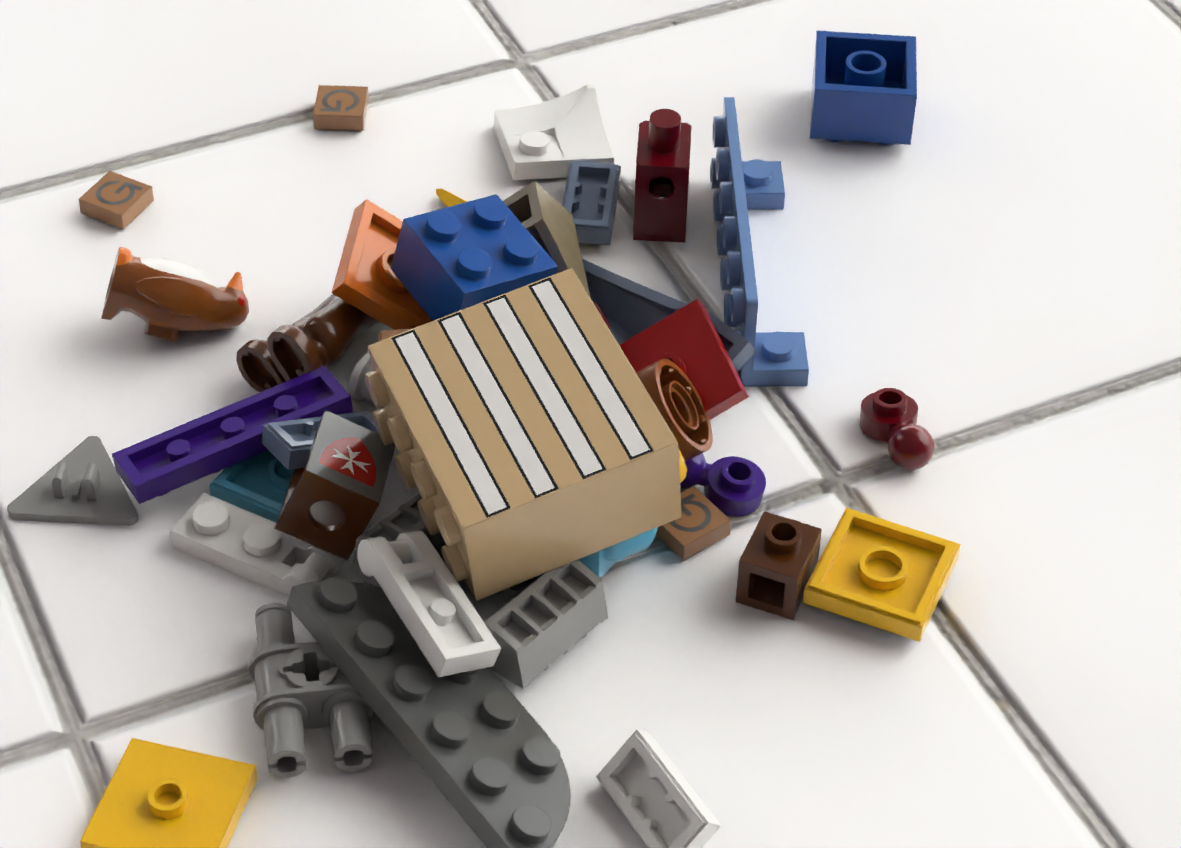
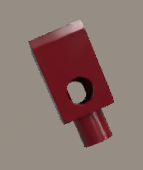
[633,109,692,243]

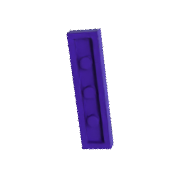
[112,366,353,504]

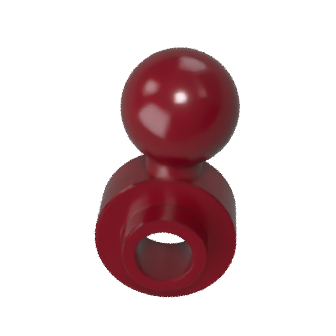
[859,388,935,470]

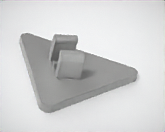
[7,436,138,526]

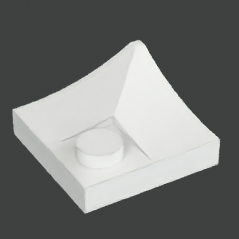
[493,84,615,180]

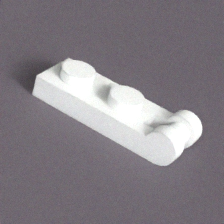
[169,493,345,597]
[357,530,501,677]

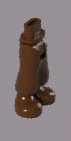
[236,294,378,392]

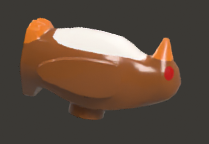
[101,247,249,342]

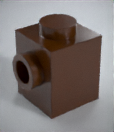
[736,511,822,620]

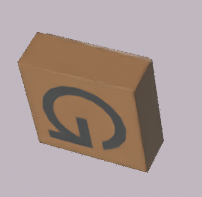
[313,85,369,131]
[78,171,154,229]
[656,486,731,561]

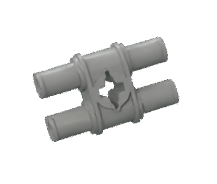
[249,603,374,778]

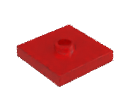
[619,299,749,420]

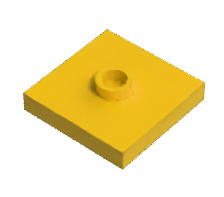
[803,507,961,642]
[80,738,258,848]

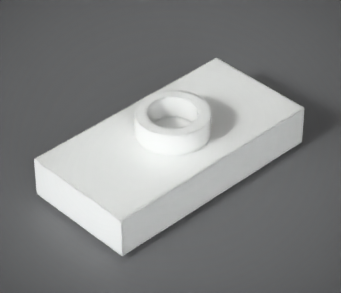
[596,729,722,848]

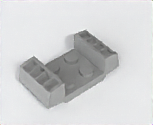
[353,492,608,689]

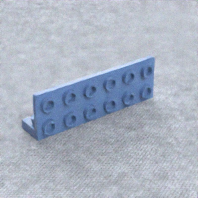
[710,97,809,387]

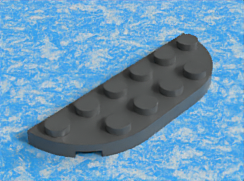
[286,577,571,848]

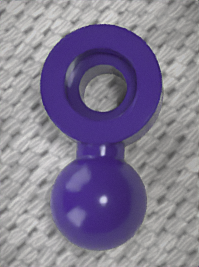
[680,453,766,517]

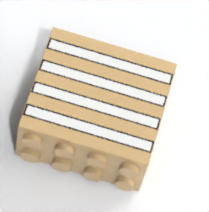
[364,268,682,601]

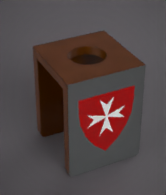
[275,411,396,561]

